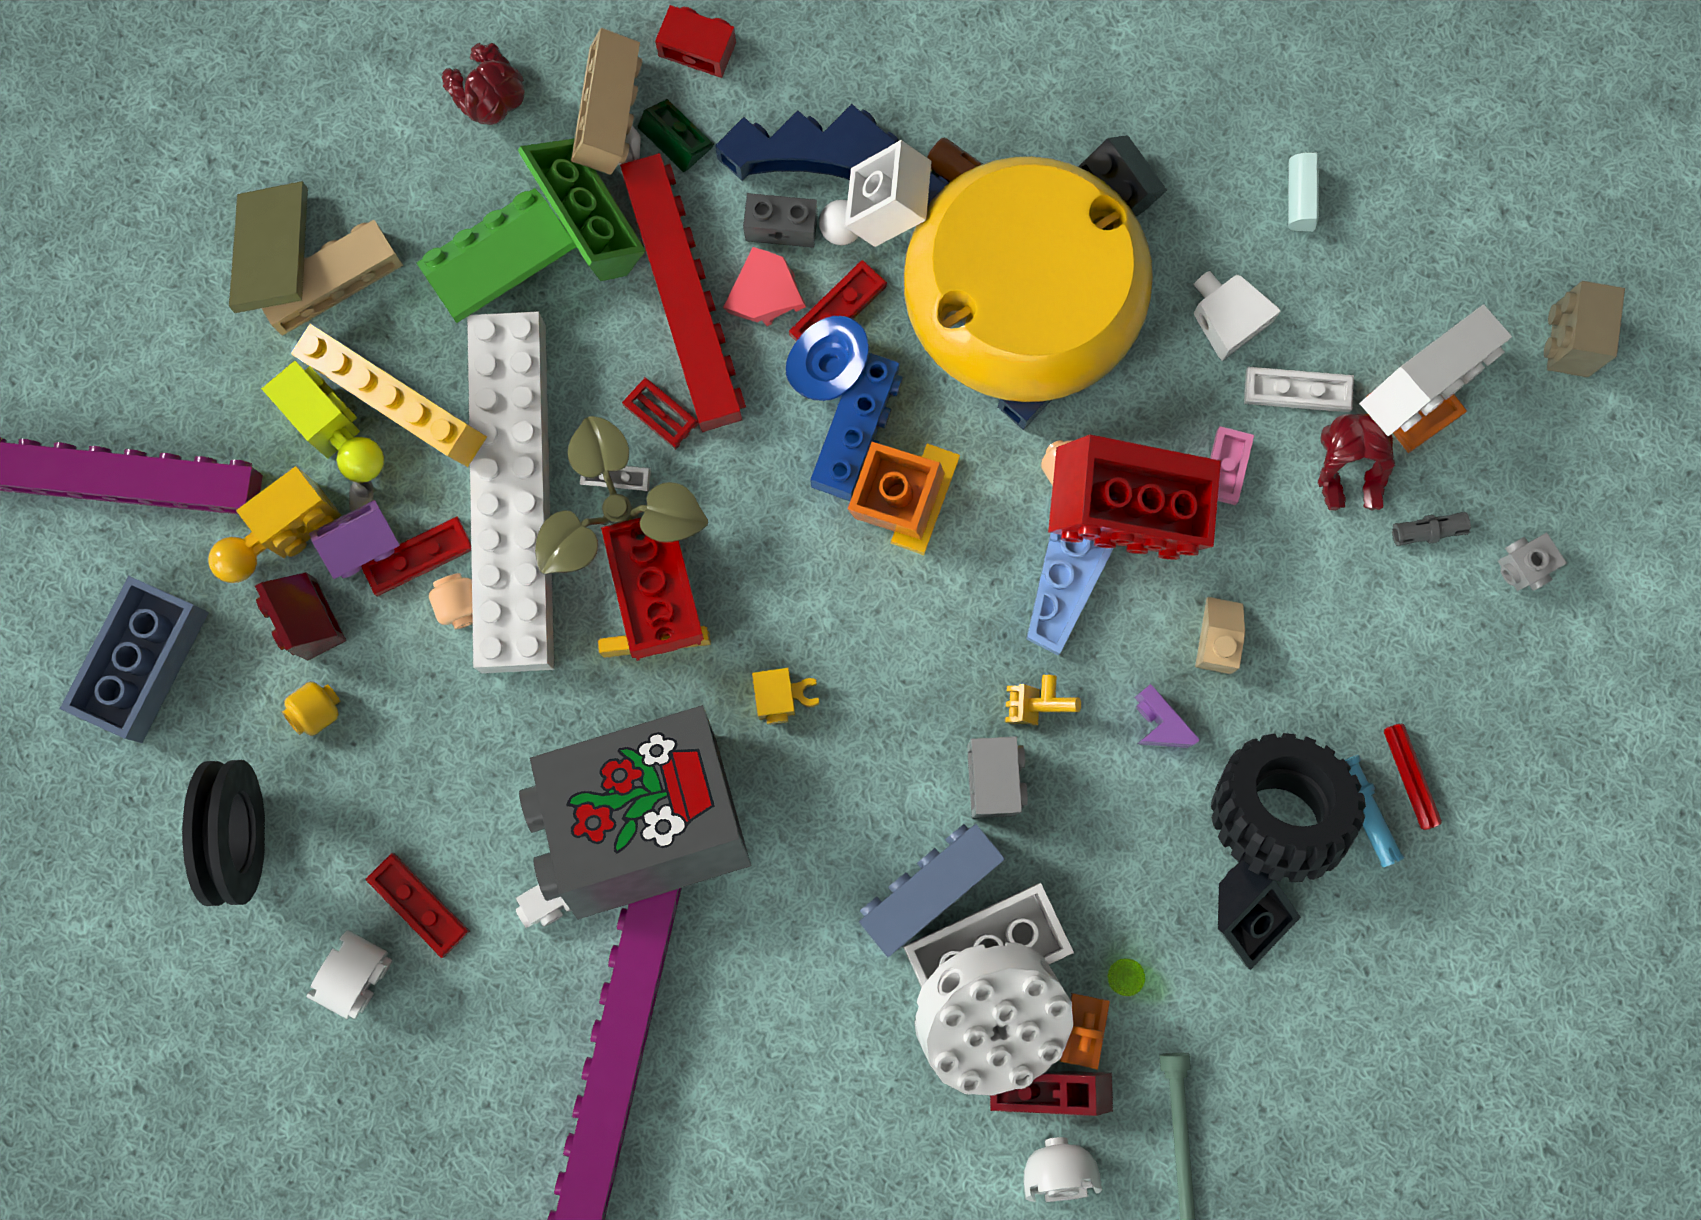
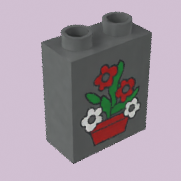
[519,705,751,920]

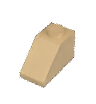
[1195,597,1245,674]

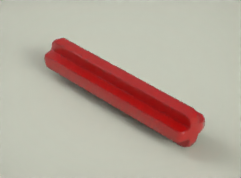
[1384,723,1442,830]

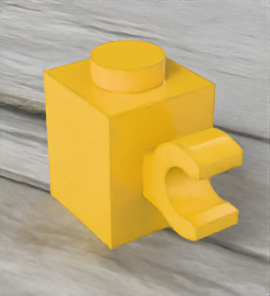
[752,668,819,725]

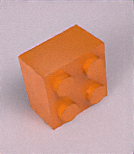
[848,442,945,540]

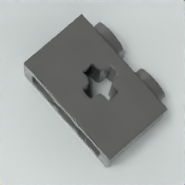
[743,193,818,248]

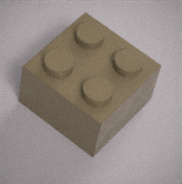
[1544,281,1625,377]

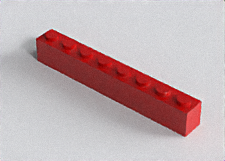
[620,153,746,432]

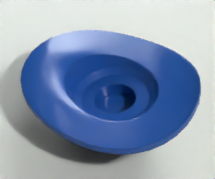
[786,316,869,401]

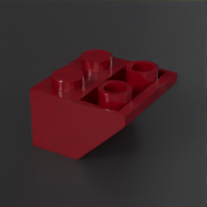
[255,572,347,661]

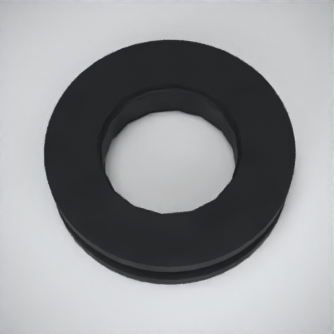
[182,760,265,906]

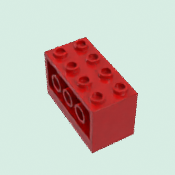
[1048,434,1221,560]

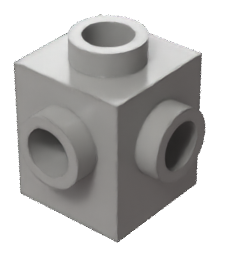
[1498,532,1567,591]

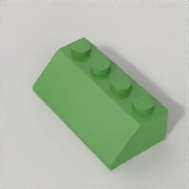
[518,138,646,281]
[416,188,577,323]

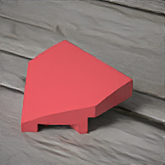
[723,247,806,326]

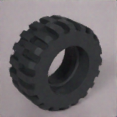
[1211,733,1366,882]

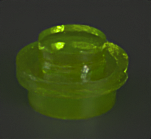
[1107,958,1145,996]

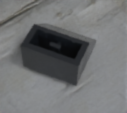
[1078,135,1167,230]

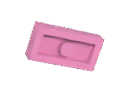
[1210,426,1254,505]

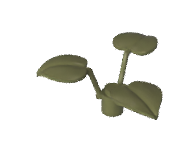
[535,416,708,574]

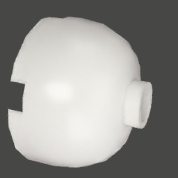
[1024,1137,1102,1202]

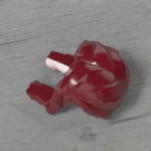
[442,43,525,125]
[1318,414,1396,511]

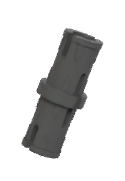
[1392,512,1471,546]

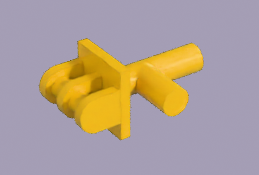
[1005,675,1081,725]

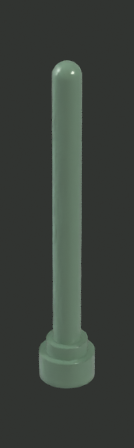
[1159,1052,1196,1220]

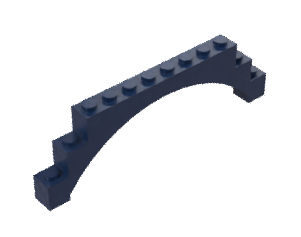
[715,104,1052,431]

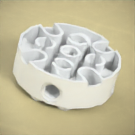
[915,942,1073,1095]

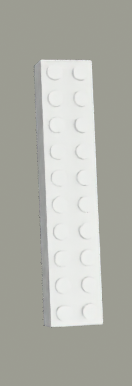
[467,311,554,673]

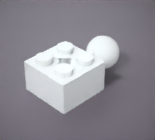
[819,140,931,247]

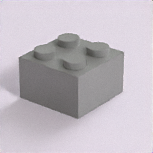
[967,736,1028,818]

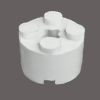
[307,930,393,1019]

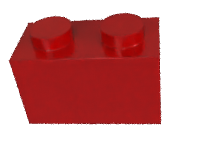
[655,5,736,78]

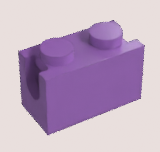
[309,500,400,579]

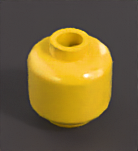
[282,681,340,736]

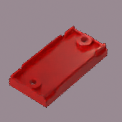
[601,517,704,661]

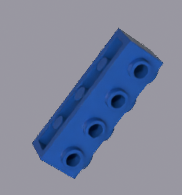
[810,353,903,501]

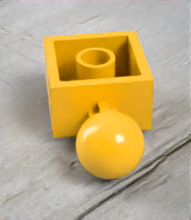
[208,466,341,583]

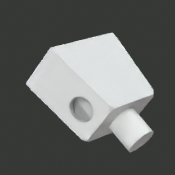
[1193,271,1281,361]

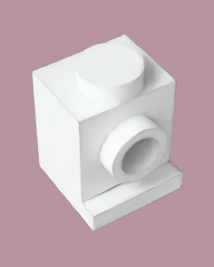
[516,885,571,928]

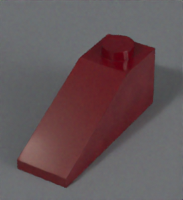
[990,1071,1113,1116]

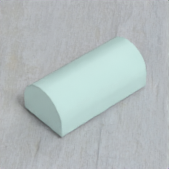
[1288,153,1319,232]

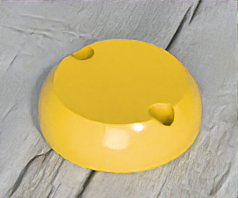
[904,156,1153,402]

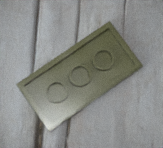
[229,181,308,313]

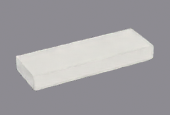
[1244,367,1354,412]

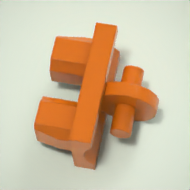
[1059,993,1110,1069]

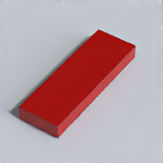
[789,260,887,341]
[361,516,471,597]
[365,853,470,958]

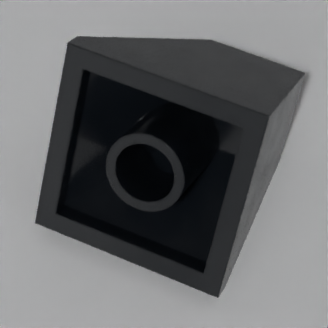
[1218,860,1301,970]

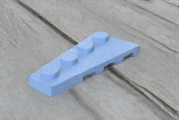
[1026,533,1114,656]

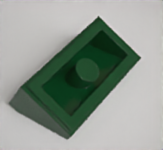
[638,99,714,172]

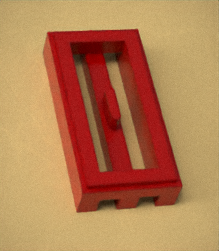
[622,377,699,450]

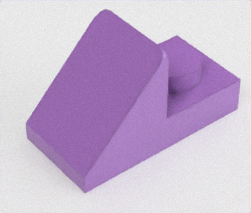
[1134,684,1199,748]

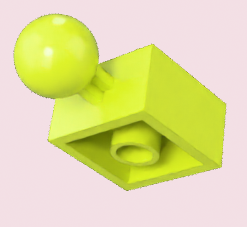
[261,361,384,483]

